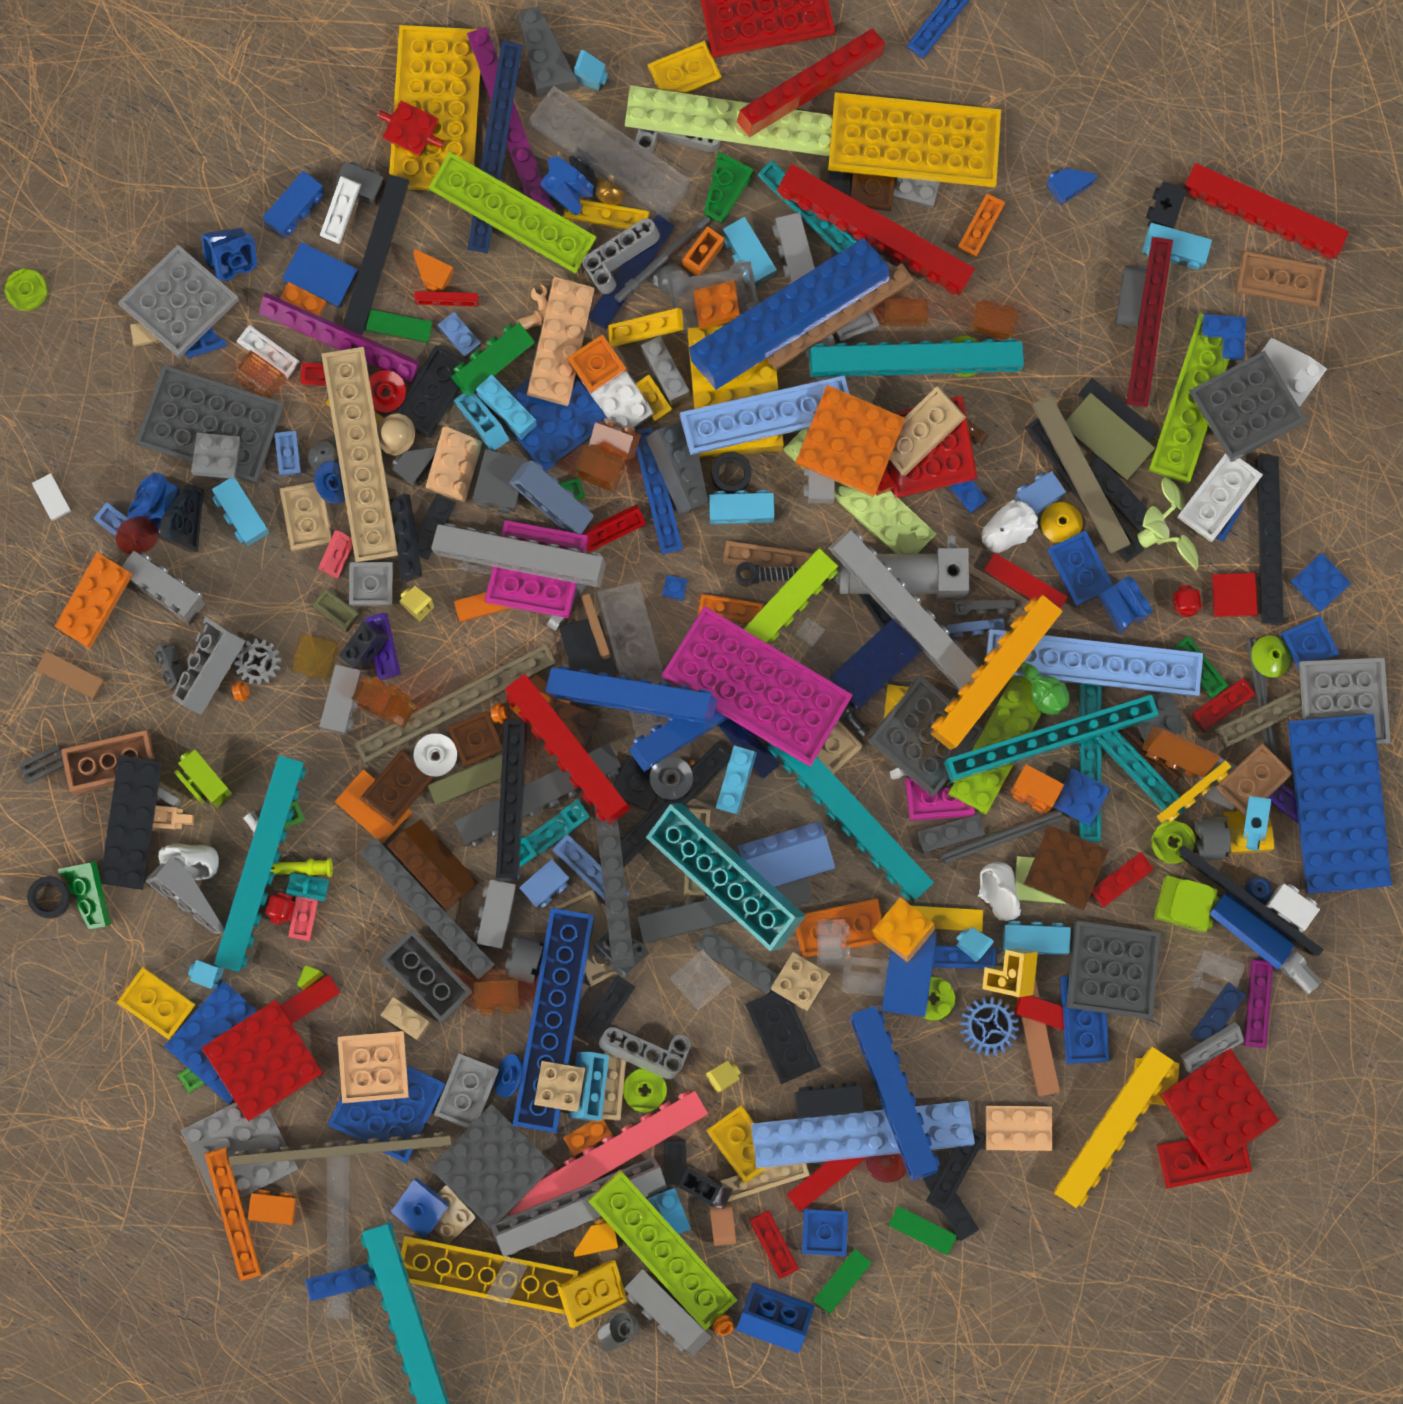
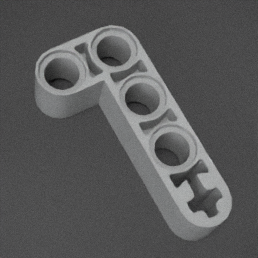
[636,129,721,156]
[583,219,660,295]
[599,1027,691,1079]

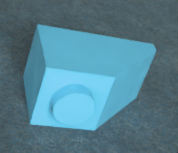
[574,50,608,90]
[956,927,994,962]
[188,959,224,989]

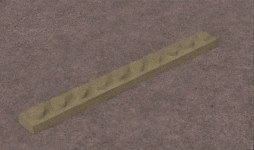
[355,644,556,764]
[229,1132,452,1166]

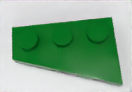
[704,151,755,225]
[58,861,111,929]

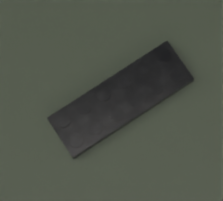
[100,754,163,890]

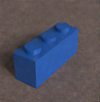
[262,170,324,239]

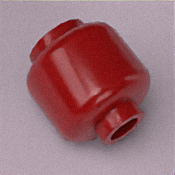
[1172,585,1202,617]
[264,892,296,925]

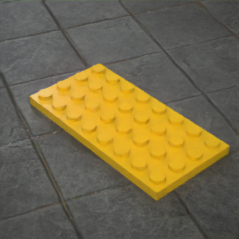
[389,25,481,191]
[828,92,1001,187]

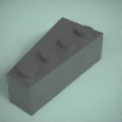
[518,6,578,97]

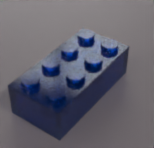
[829,619,923,710]

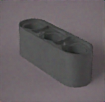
[1115,265,1146,327]

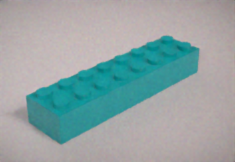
[646,803,806,951]

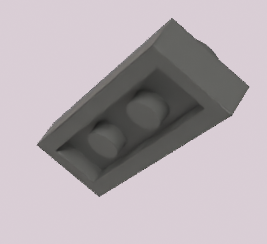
[917,814,985,853]

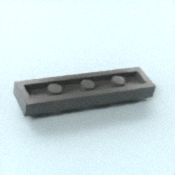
[695,928,778,994]

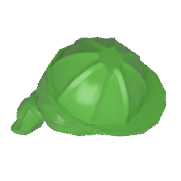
[1021,663,1069,715]

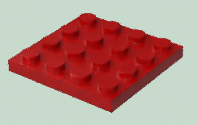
[889,396,978,498]
[201,1000,323,1122]
[1160,1048,1279,1169]

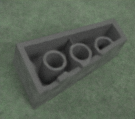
[645,421,708,516]

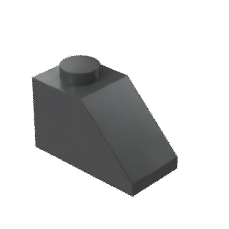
[392,447,437,488]

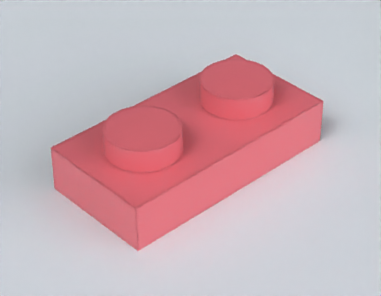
[318,530,353,579]
[288,897,318,942]

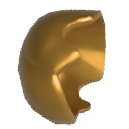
[594,176,626,205]

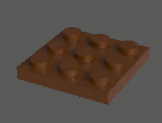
[1023,825,1109,910]

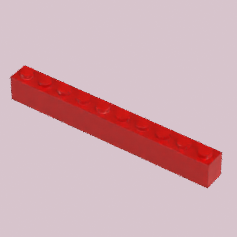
[777,164,975,296]

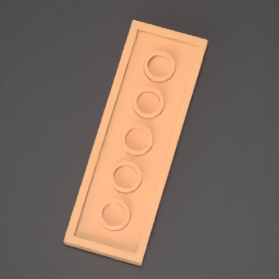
[526,277,595,406]

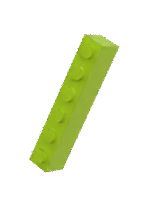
[743,547,839,643]

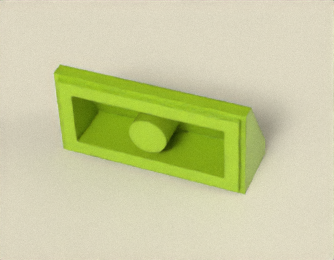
[297,965,324,990]

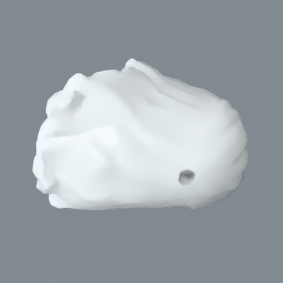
[981,499,1038,553]
[158,843,219,880]
[978,862,1021,921]

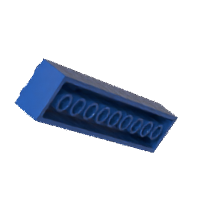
[689,238,890,390]
[513,908,595,1133]

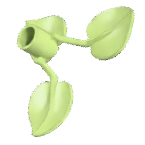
[1138,477,1198,571]

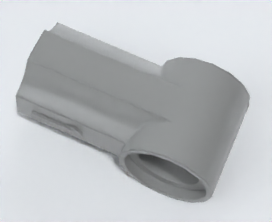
[1280,950,1322,995]

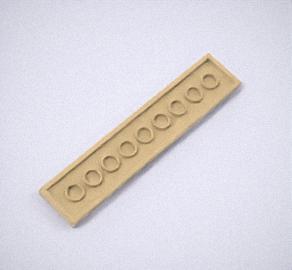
[322,347,398,562]

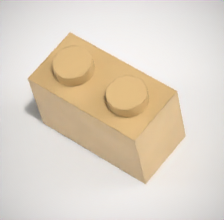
[381,997,431,1041]

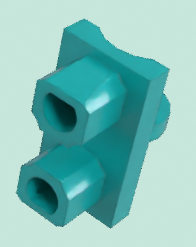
[286,873,329,902]

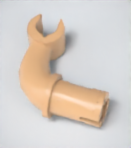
[517,285,548,330]

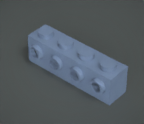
[509,461,594,534]

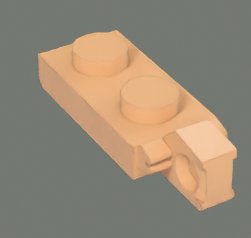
[153,806,194,830]

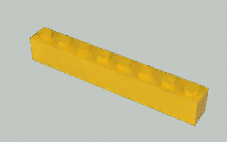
[1053,1046,1175,1208]

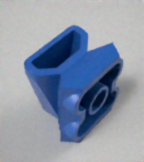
[541,156,594,215]
[201,228,258,281]
[127,472,180,533]
[1099,576,1153,635]

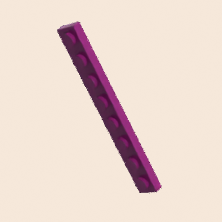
[258,293,420,382]

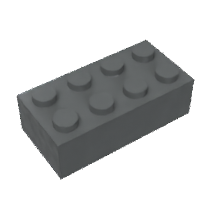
[380,929,474,1024]

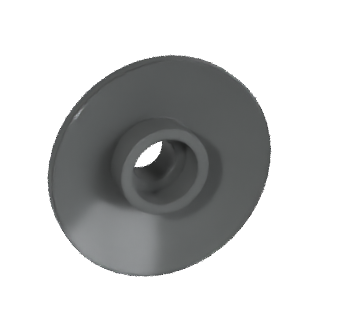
[650,756,693,800]

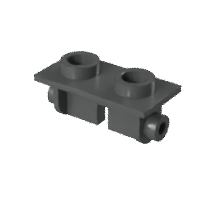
[154,643,184,690]

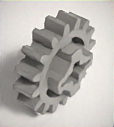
[234,639,282,686]

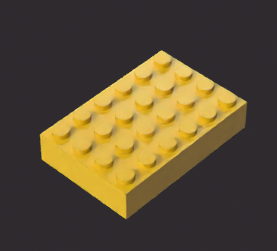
[687,325,784,458]

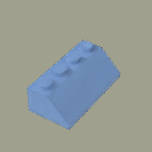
[737,821,835,887]

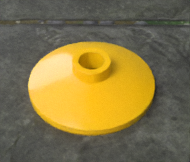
[1040,502,1083,543]

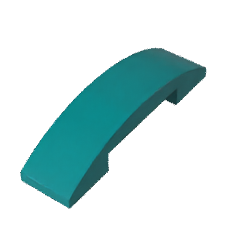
[520,799,590,867]

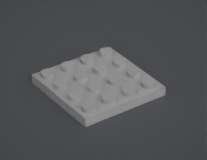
[118,245,239,358]
[1299,658,1391,744]
[180,1102,299,1210]

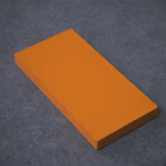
[796,899,882,958]

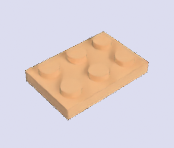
[425,427,483,502]
[985,1106,1052,1151]

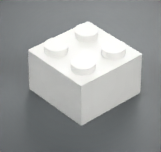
[1265,883,1320,932]

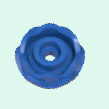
[1245,876,1273,903]

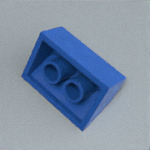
[736,1283,815,1353]

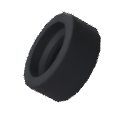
[711,452,751,494]
[27,876,71,919]

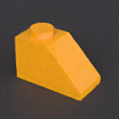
[574,1219,618,1257]

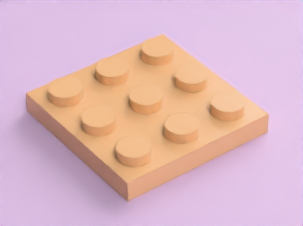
[338,1031,409,1103]

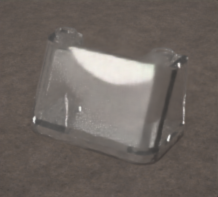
[667,260,759,335]

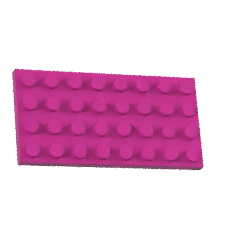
[661,606,853,767]

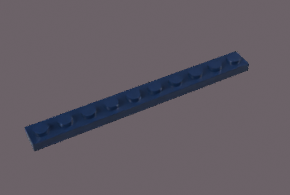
[467,41,523,254]

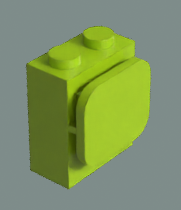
[174,750,233,808]
[1153,875,1219,933]

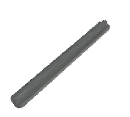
[1247,638,1279,759]
[941,810,1063,864]

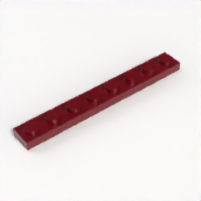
[1126,237,1173,408]

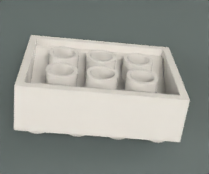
[1261,338,1327,441]

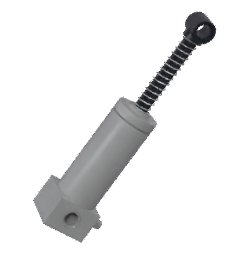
[735,535,969,599]

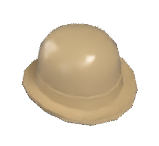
[378,413,415,456]

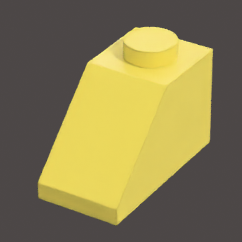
[400,586,434,622]
[706,1061,741,1094]

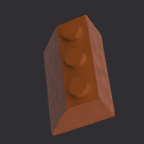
[1142,726,1220,779]

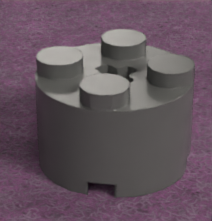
[1194,816,1231,860]
[505,936,545,985]

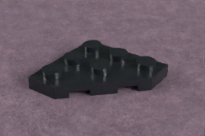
[159,485,204,552]

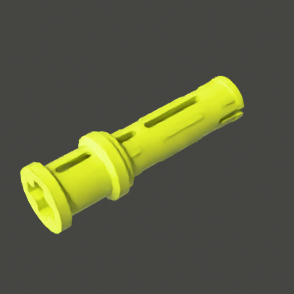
[271,858,333,877]

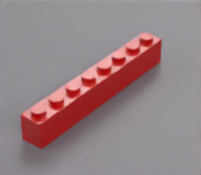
[737,28,885,138]
[1184,163,1349,259]
[505,673,630,825]

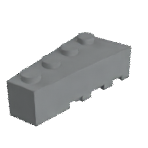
[122,551,205,625]
[172,616,245,715]
[624,1269,712,1356]

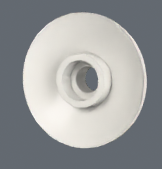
[414,734,457,776]

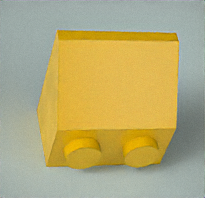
[1223,811,1274,855]

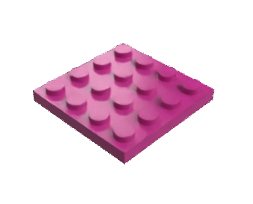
[485,520,588,618]

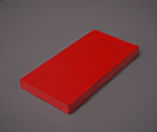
[1156,1139,1252,1189]

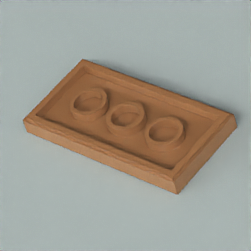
[1236,251,1326,308]

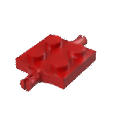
[377,100,445,157]

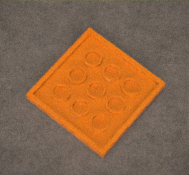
[795,385,905,497]

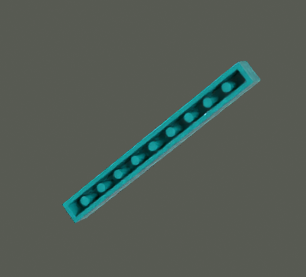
[809,339,1024,378]
[944,695,1159,783]
[767,741,934,903]
[214,755,307,972]
[360,1220,450,1404]

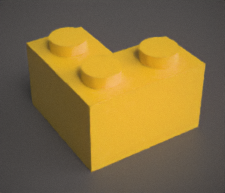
[982,948,1038,997]

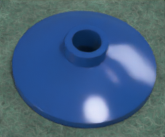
[314,461,345,504]
[495,1054,522,1098]

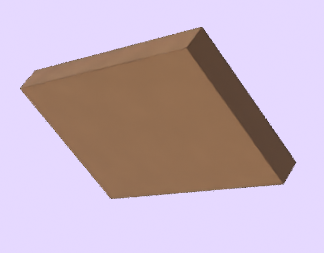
[1215,743,1293,818]

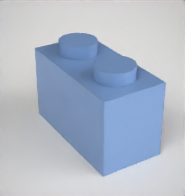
[1014,471,1066,515]
[519,859,570,909]

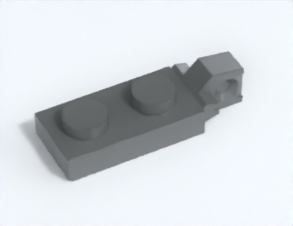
[955,600,1015,616]

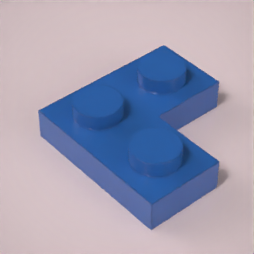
[1202,314,1246,360]

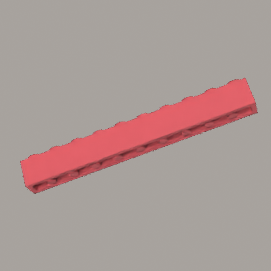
[510,1090,708,1216]

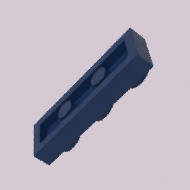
[1190,982,1246,1043]

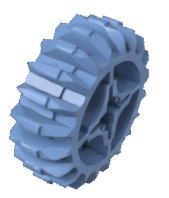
[959,997,1019,1056]

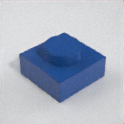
[662,575,688,601]

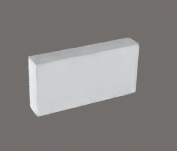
[32,473,71,521]

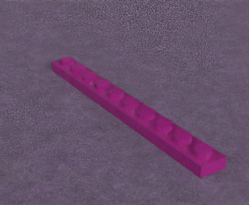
[467,26,554,212]

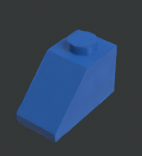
[1046,168,1097,206]

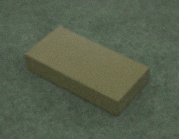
[312,588,360,632]

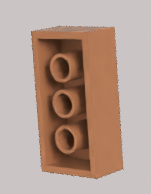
[61,730,155,795]

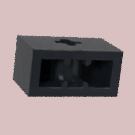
[1146,182,1187,229]
[339,621,390,670]
[678,1167,733,1209]

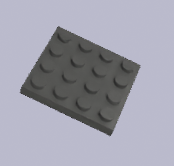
[1189,351,1307,462]
[867,675,983,797]
[1066,921,1160,1020]
[429,1104,554,1229]

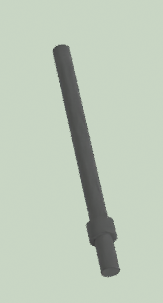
[614,215,711,303]

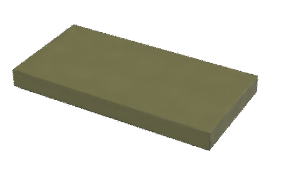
[1066,393,1155,480]

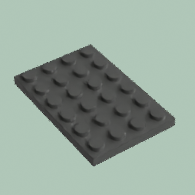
[135,365,285,484]

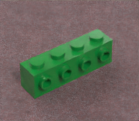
[451,322,535,396]

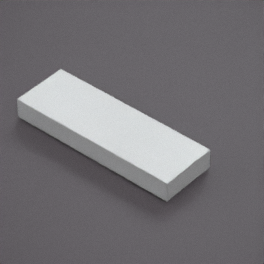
[320,176,361,243]
[237,325,300,380]

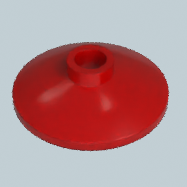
[369,370,406,413]

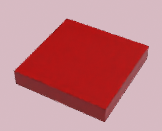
[1211,573,1257,618]

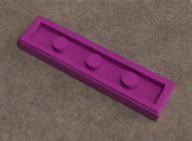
[1243,959,1273,1049]

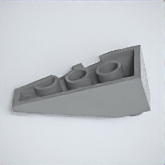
[145,857,225,935]

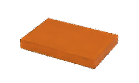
[334,769,412,845]

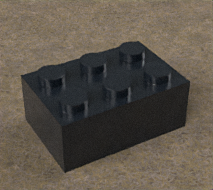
[794,1082,864,1119]

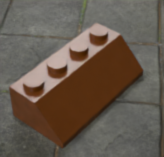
[387,819,479,912]

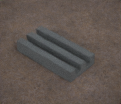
[18,745,64,784]

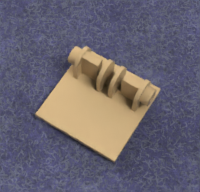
[771,952,830,1011]
[534,1061,585,1112]
[434,1185,477,1245]

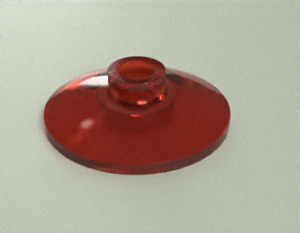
[116,516,158,555]
[865,1153,907,1183]

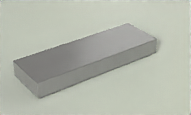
[1180,1022,1244,1074]

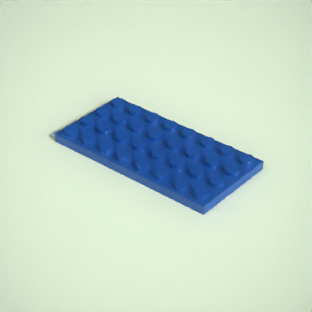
[1288,714,1392,894]

